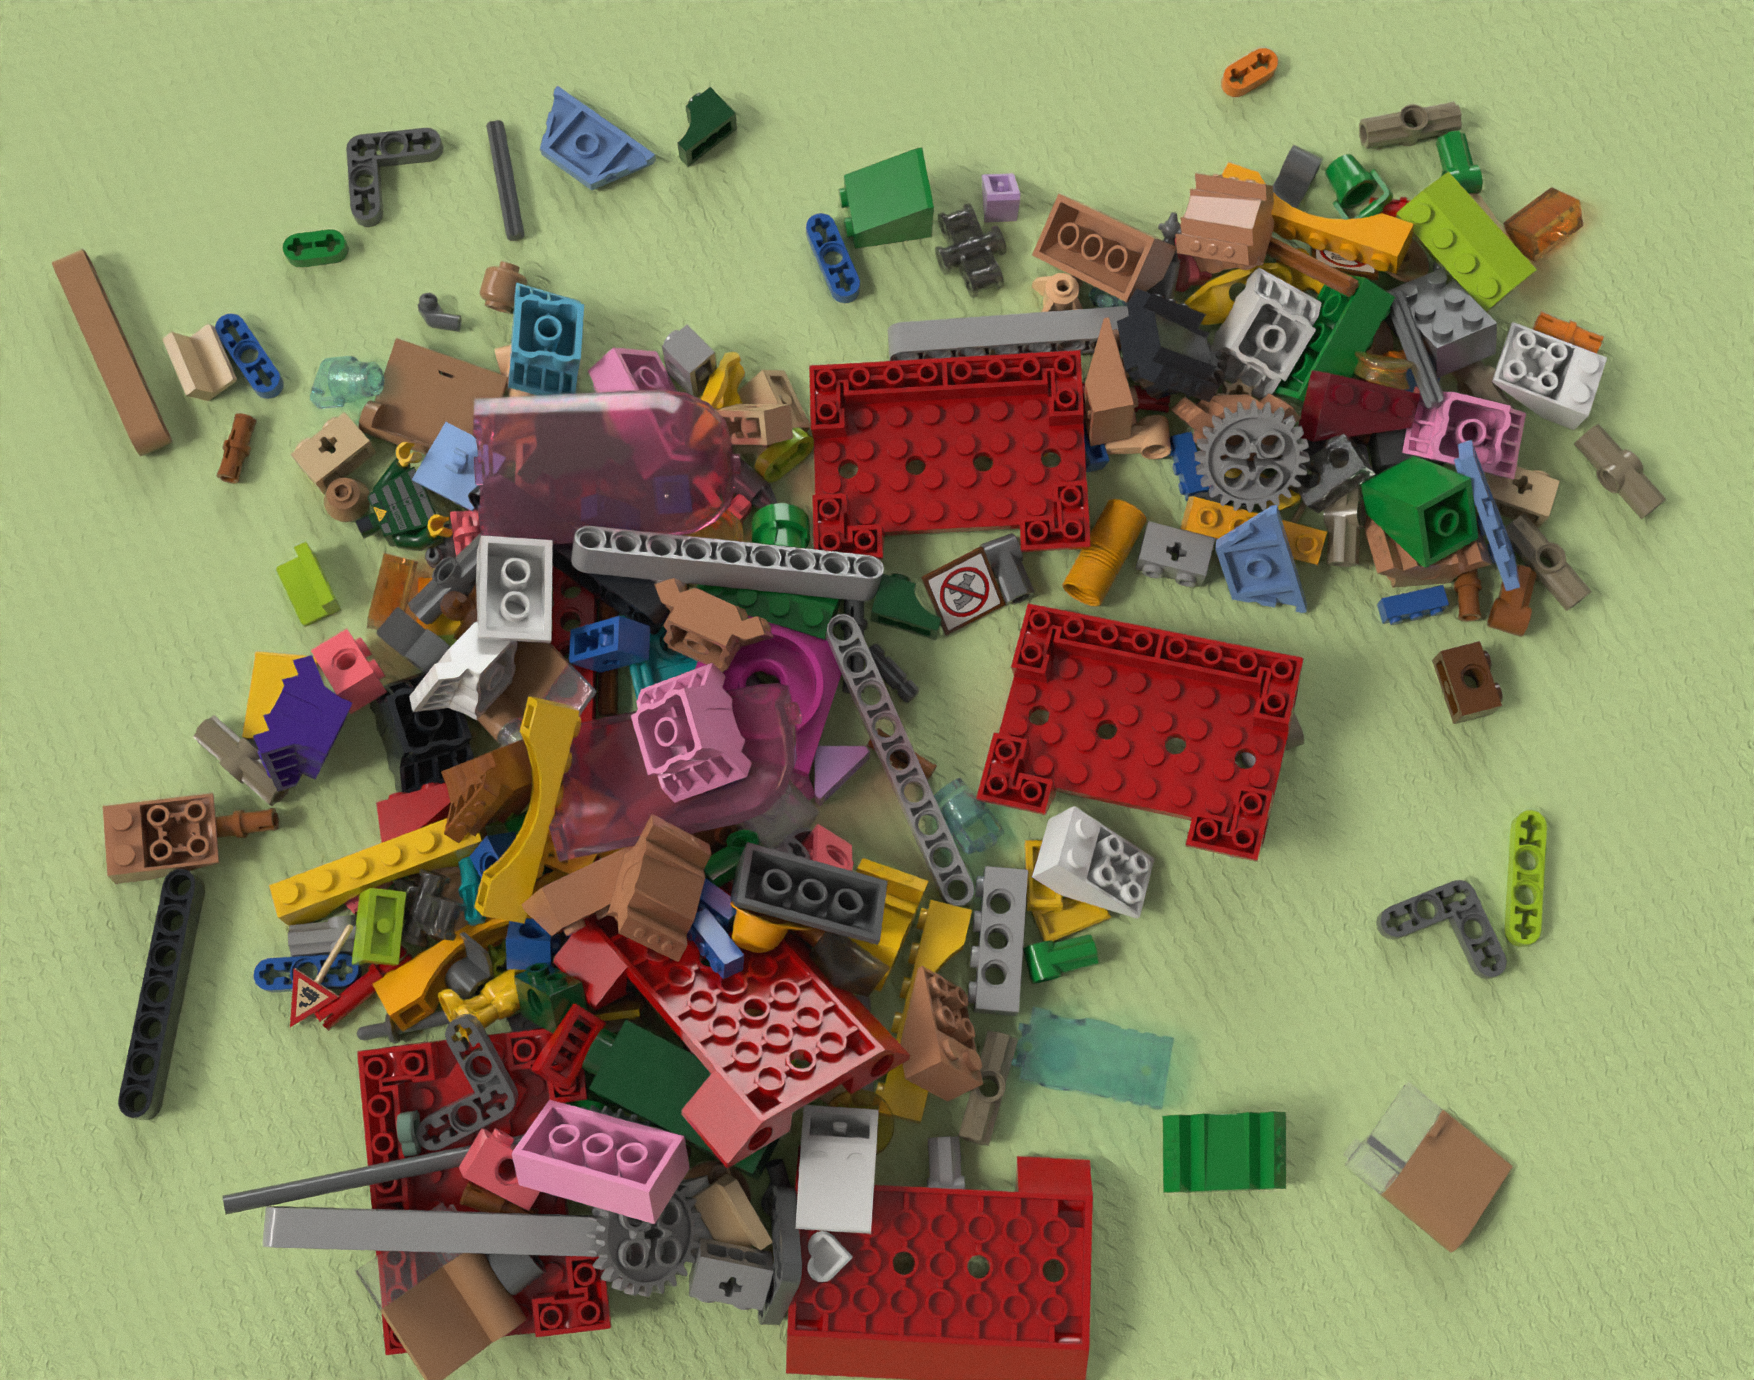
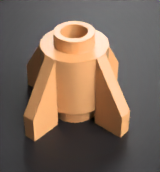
[1032,273,1083,312]

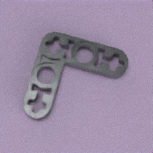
[346,128,444,227]
[1376,880,1507,979]
[416,1014,519,1151]
[758,1186,802,1325]

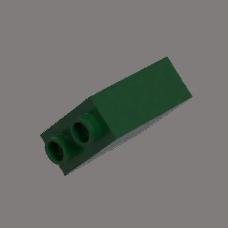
[582,1020,781,1181]

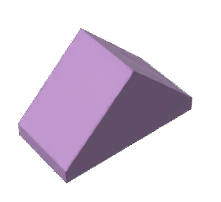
[982,173,1020,223]
[815,746,870,806]

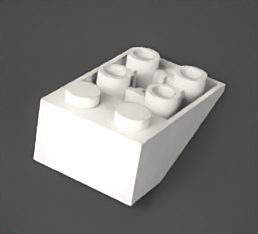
[1492,322,1607,430]
[1032,806,1155,919]
[795,1105,879,1234]

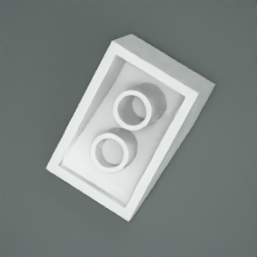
[476,536,553,643]

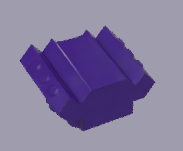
[253,655,352,791]

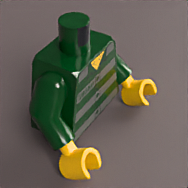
[355,442,453,551]

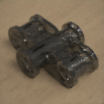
[935,203,1007,298]
[392,868,467,947]

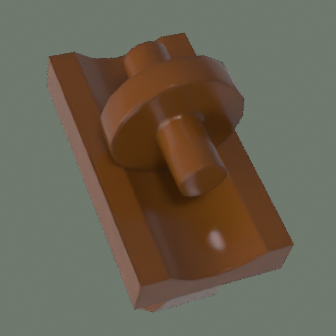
[440,585,477,640]

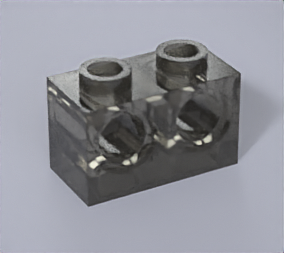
[1295,434,1375,513]

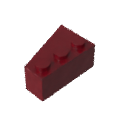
[1298,370,1421,442]

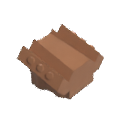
[1175,173,1275,273]
[1170,393,1301,461]
[1364,513,1492,588]
[654,578,774,673]
[608,814,711,962]

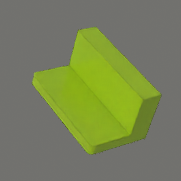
[276,541,342,627]
[352,888,406,966]

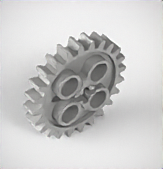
[1195,400,1310,513]
[586,1185,703,1297]

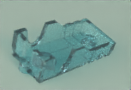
[1011,1007,1174,1111]

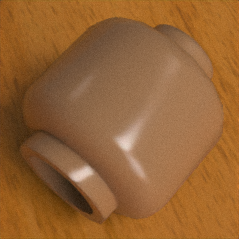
[480,261,527,313]

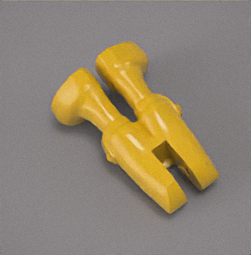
[438,969,526,1042]

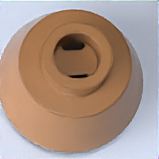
[324,478,370,522]

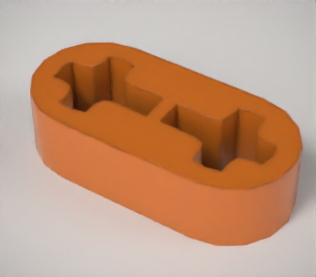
[1221,48,1278,97]

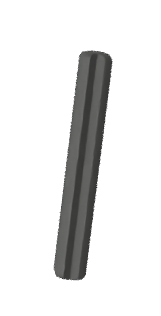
[486,120,524,241]
[1389,290,1445,409]

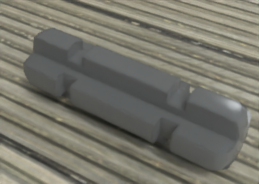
[869,643,919,703]

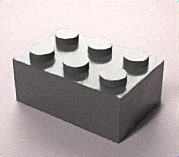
[1385,268,1497,378]

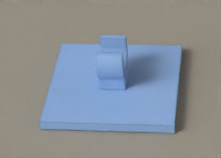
[412,422,506,512]

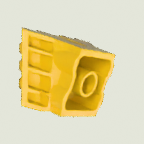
[818,858,929,992]

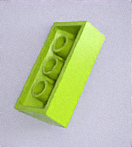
[1396,171,1537,313]

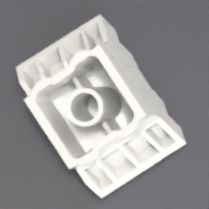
[1210,267,1321,400]
[409,622,517,720]

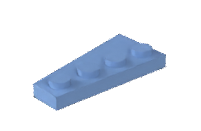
[1454,440,1520,591]

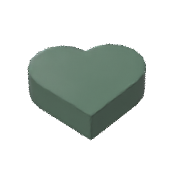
[397,1110,422,1157]

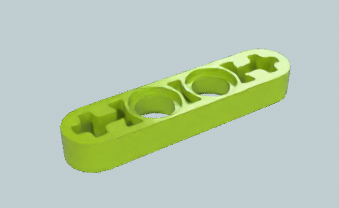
[1504,810,1547,947]

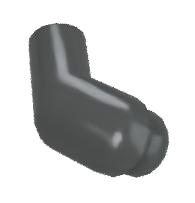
[418,293,462,332]
[425,524,456,568]
[761,1159,791,1216]

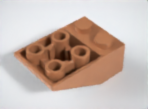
[1083,317,1138,446]
[103,793,219,884]
[900,966,983,1102]

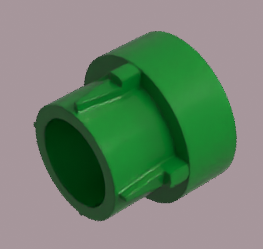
[752,503,810,549]

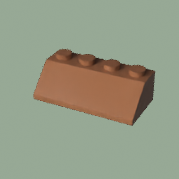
[1032,194,1177,303]
[522,842,637,936]

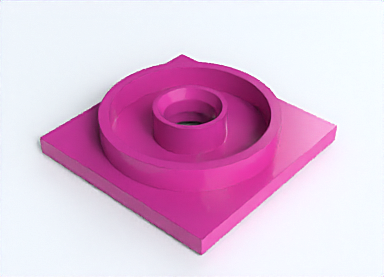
[695,616,842,777]

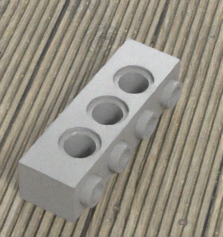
[968,866,1028,1016]

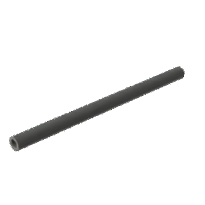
[222,1134,525,1215]

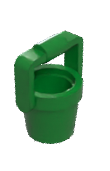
[1325,154,1393,220]

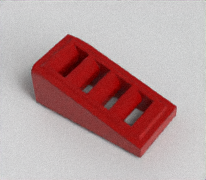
[531,1004,606,1090]

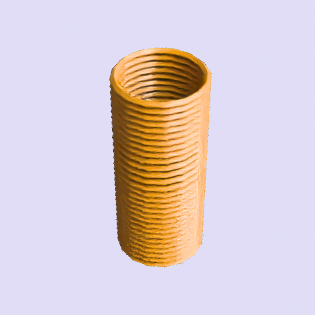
[1062,499,1147,607]

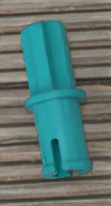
[458,857,486,926]

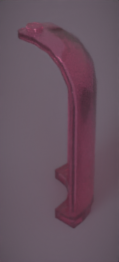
[473,389,741,544]
[549,683,802,861]

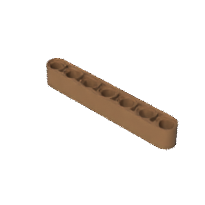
[52,249,172,456]

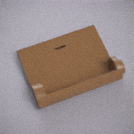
[359,338,509,455]

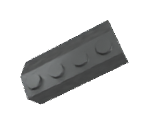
[731,842,888,945]

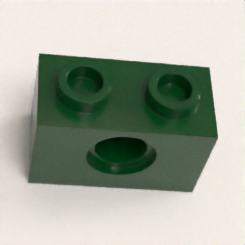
[514,963,588,1033]

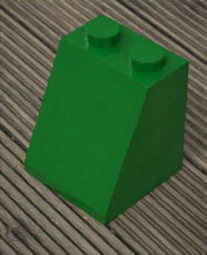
[838,147,934,249]
[1361,456,1479,568]

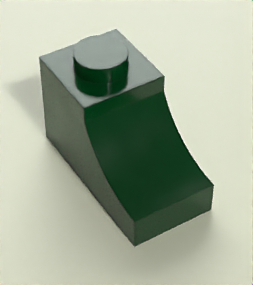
[677,87,737,167]
[871,573,941,640]

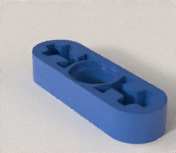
[806,213,860,303]
[215,314,284,399]
[254,954,362,993]

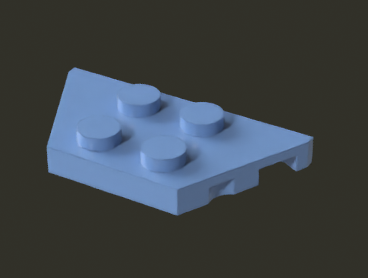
[540,86,656,190]
[1215,505,1307,613]

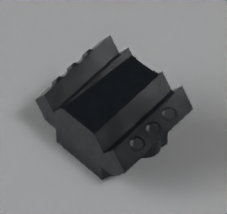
[1117,289,1220,402]
[369,672,474,793]

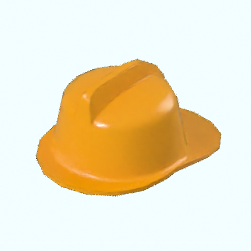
[730,901,813,953]

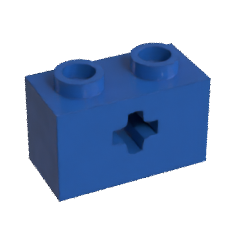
[569,616,650,673]

